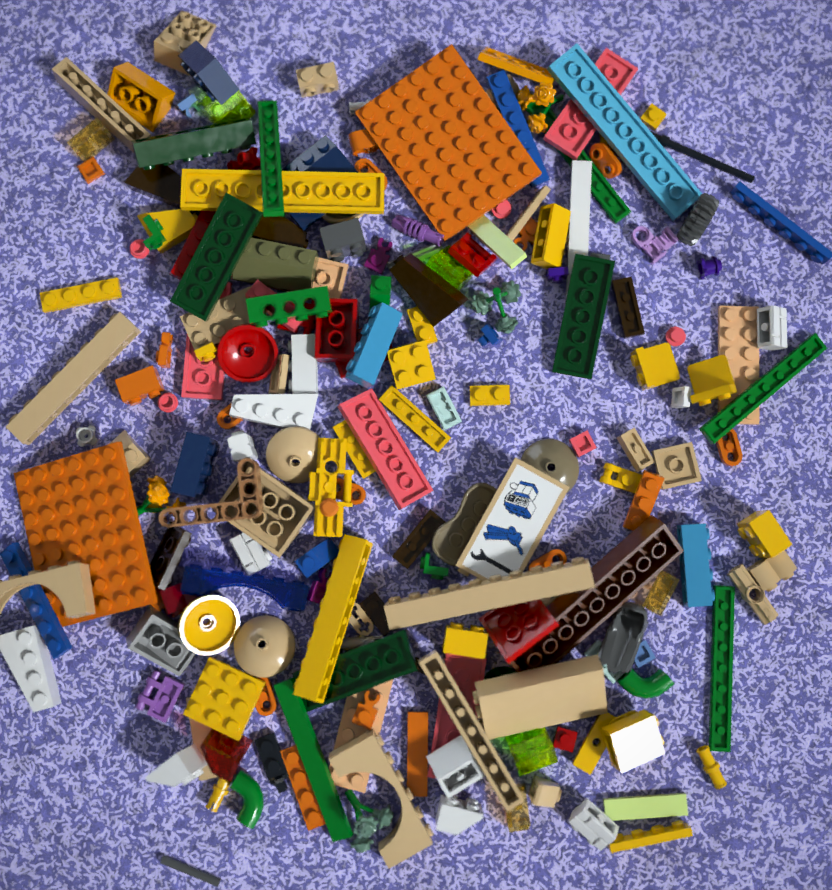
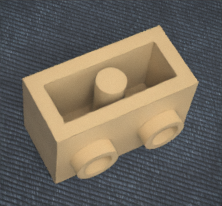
[296,62,339,98]

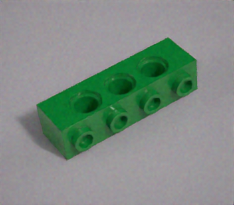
[246,286,332,328]

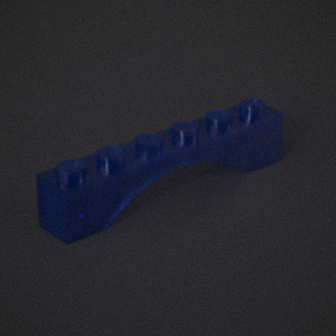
[180,564,309,613]

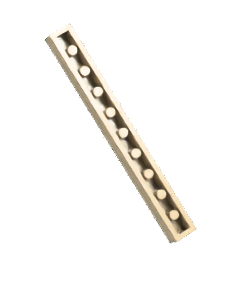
[384,557,595,630]

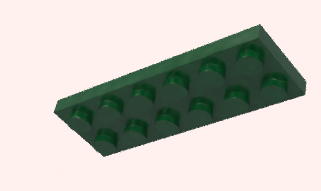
[170,192,263,321]
[552,254,615,380]
[292,630,419,712]

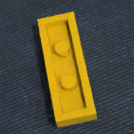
[332,420,376,479]

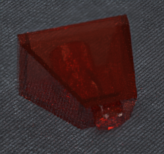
[200,729,253,782]

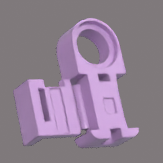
[631,226,679,264]

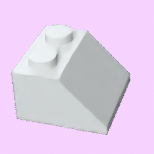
[145,743,208,787]

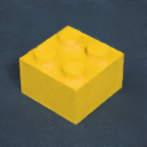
[387,339,436,390]
[737,510,793,558]
[442,622,488,659]

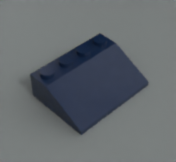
[282,135,358,231]

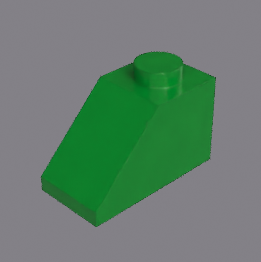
[369,275,392,319]

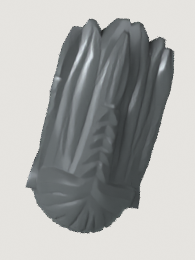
[598,602,648,674]

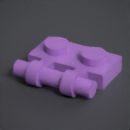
[135,669,185,723]

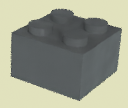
[319,218,366,262]

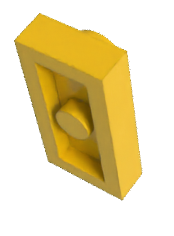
[407,307,437,345]
[469,385,510,406]

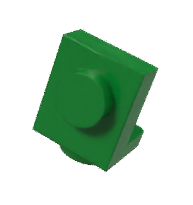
[142,215,166,250]
[420,553,449,580]

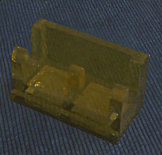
[67,117,115,162]
[642,570,680,616]
[506,783,531,833]

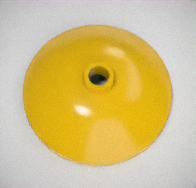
[179,594,240,656]

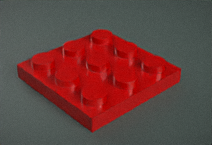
[479,599,559,664]

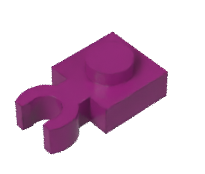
[364,237,393,275]
[307,568,332,605]

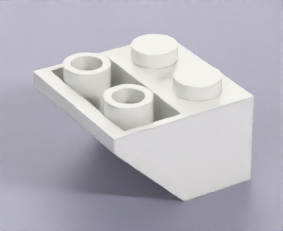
[426,735,484,799]
[435,795,484,835]

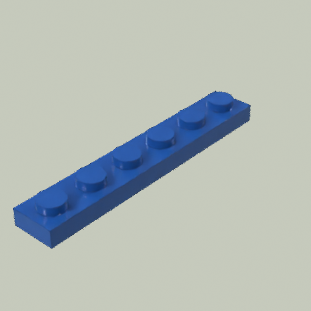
[486,69,550,188]
[730,181,832,265]
[0,542,73,659]

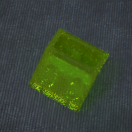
[196,90,257,124]
[426,245,474,291]
[504,727,558,777]

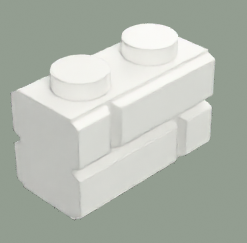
[757,306,787,350]
[227,430,259,463]
[229,533,273,576]
[568,798,619,851]

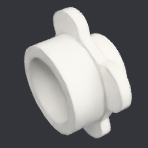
[76,425,97,447]

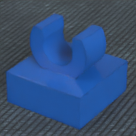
[477,324,502,346]

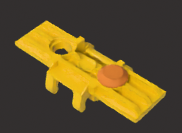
[307,438,354,537]

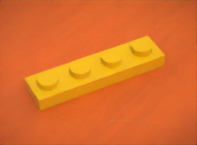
[40,277,122,313]
[378,385,451,453]
[607,821,693,853]

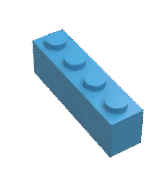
[345,302,403,388]
[676,524,715,607]

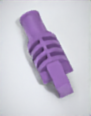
[392,215,444,247]

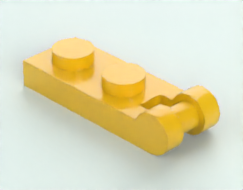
[599,463,642,494]

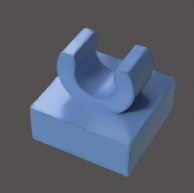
[175,93,200,118]

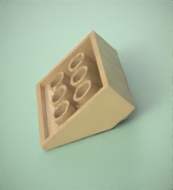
[213,462,315,558]

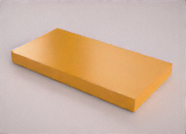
[477,47,555,84]

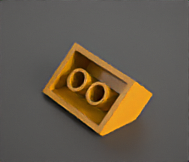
[107,62,175,132]

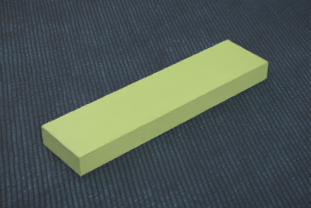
[466,215,527,270]
[603,793,688,821]

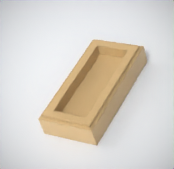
[269,354,290,394]

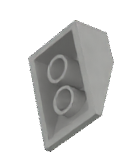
[126,606,196,677]

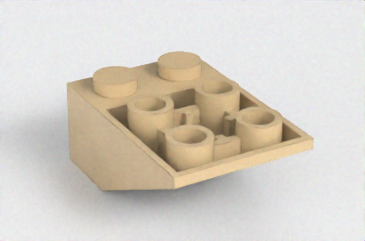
[154,10,217,75]

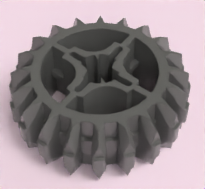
[677,193,719,246]

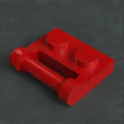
[448,232,498,277]

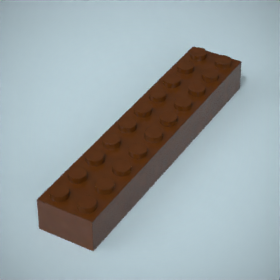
[510,515,684,672]

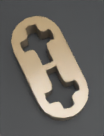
[349,602,374,636]

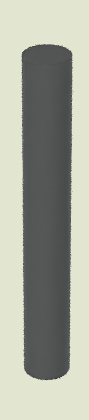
[160,855,221,887]

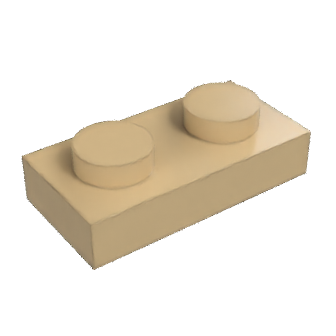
[617,427,655,472]

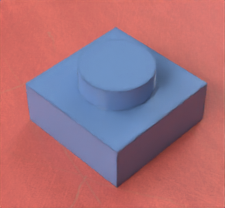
[634,639,656,668]

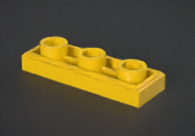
[572,713,615,775]

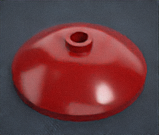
[217,324,278,383]

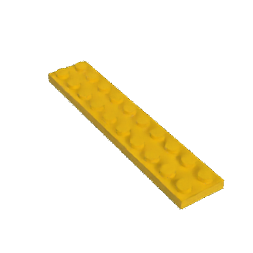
[180,169,385,214]

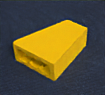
[137,209,198,254]

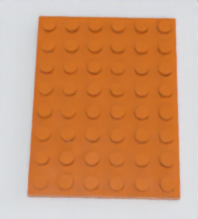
[355,44,542,242]
[14,442,158,627]

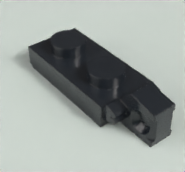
[254,732,289,793]

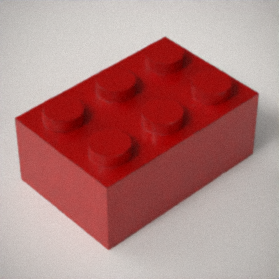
[315,298,360,363]

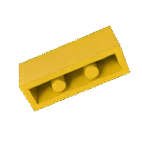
[530,203,571,270]

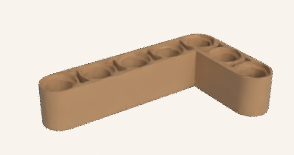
[159,458,264,527]

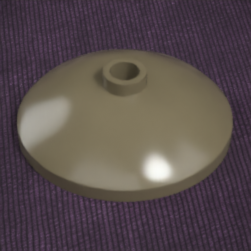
[521,439,579,493]

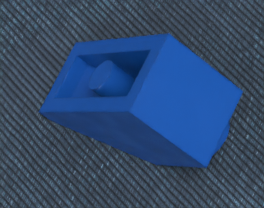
[295,537,339,578]

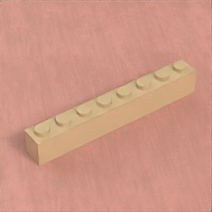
[6,312,142,445]
[418,649,525,812]

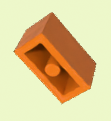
[115,365,165,406]

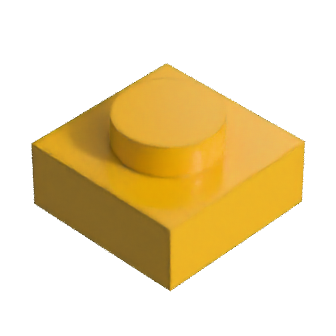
[640,103,667,131]
[194,342,218,362]

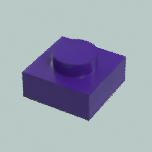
[546,267,569,283]

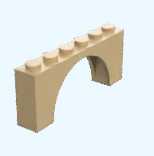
[0,560,96,618]
[329,729,434,869]

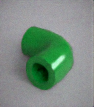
[617,667,675,699]
[230,770,264,829]

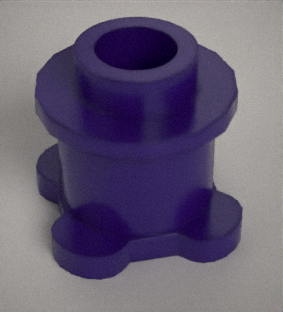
[697,256,722,280]

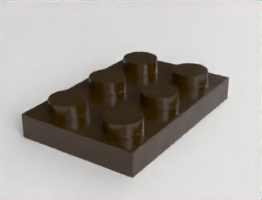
[150,521,192,590]

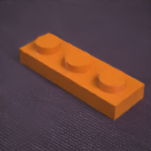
[623,470,665,531]

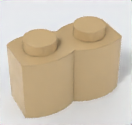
[747,550,797,592]

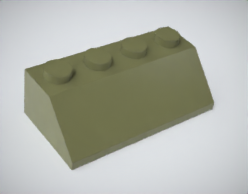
[232,238,319,291]

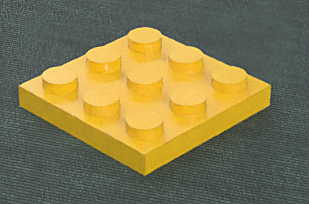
[183,656,266,741]

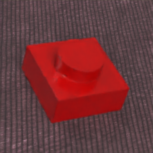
[552,726,578,753]

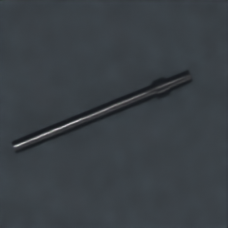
[651,131,755,183]

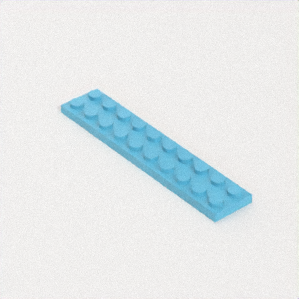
[547,44,702,220]

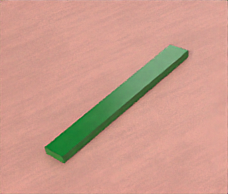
[257,101,284,217]
[525,102,631,224]
[699,333,827,445]
[709,585,735,752]
[273,677,353,842]

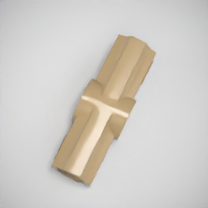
[727,564,778,625]

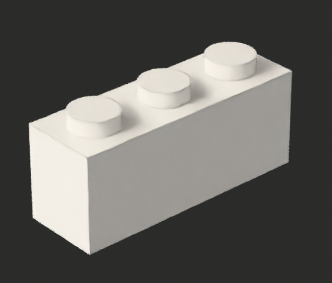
[288,334,318,394]

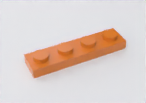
[280,744,326,831]

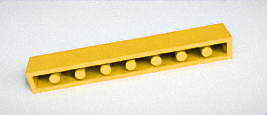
[293,534,373,703]

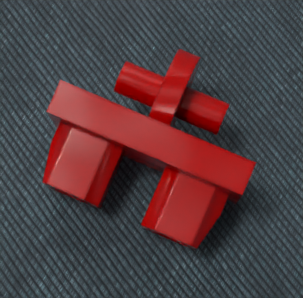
[227,147,261,170]

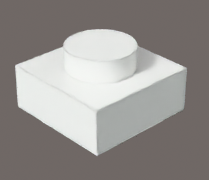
[671,386,691,409]

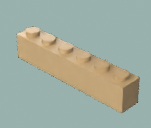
[52,57,151,153]

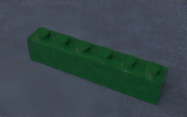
[131,117,256,170]

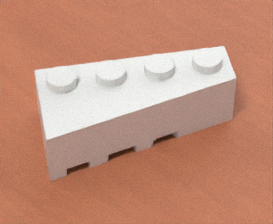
[229,394,318,429]
[0,625,62,713]

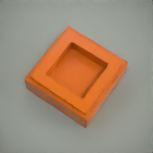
[77,156,105,184]

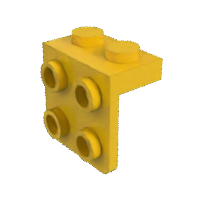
[630,343,680,391]
[687,355,737,406]

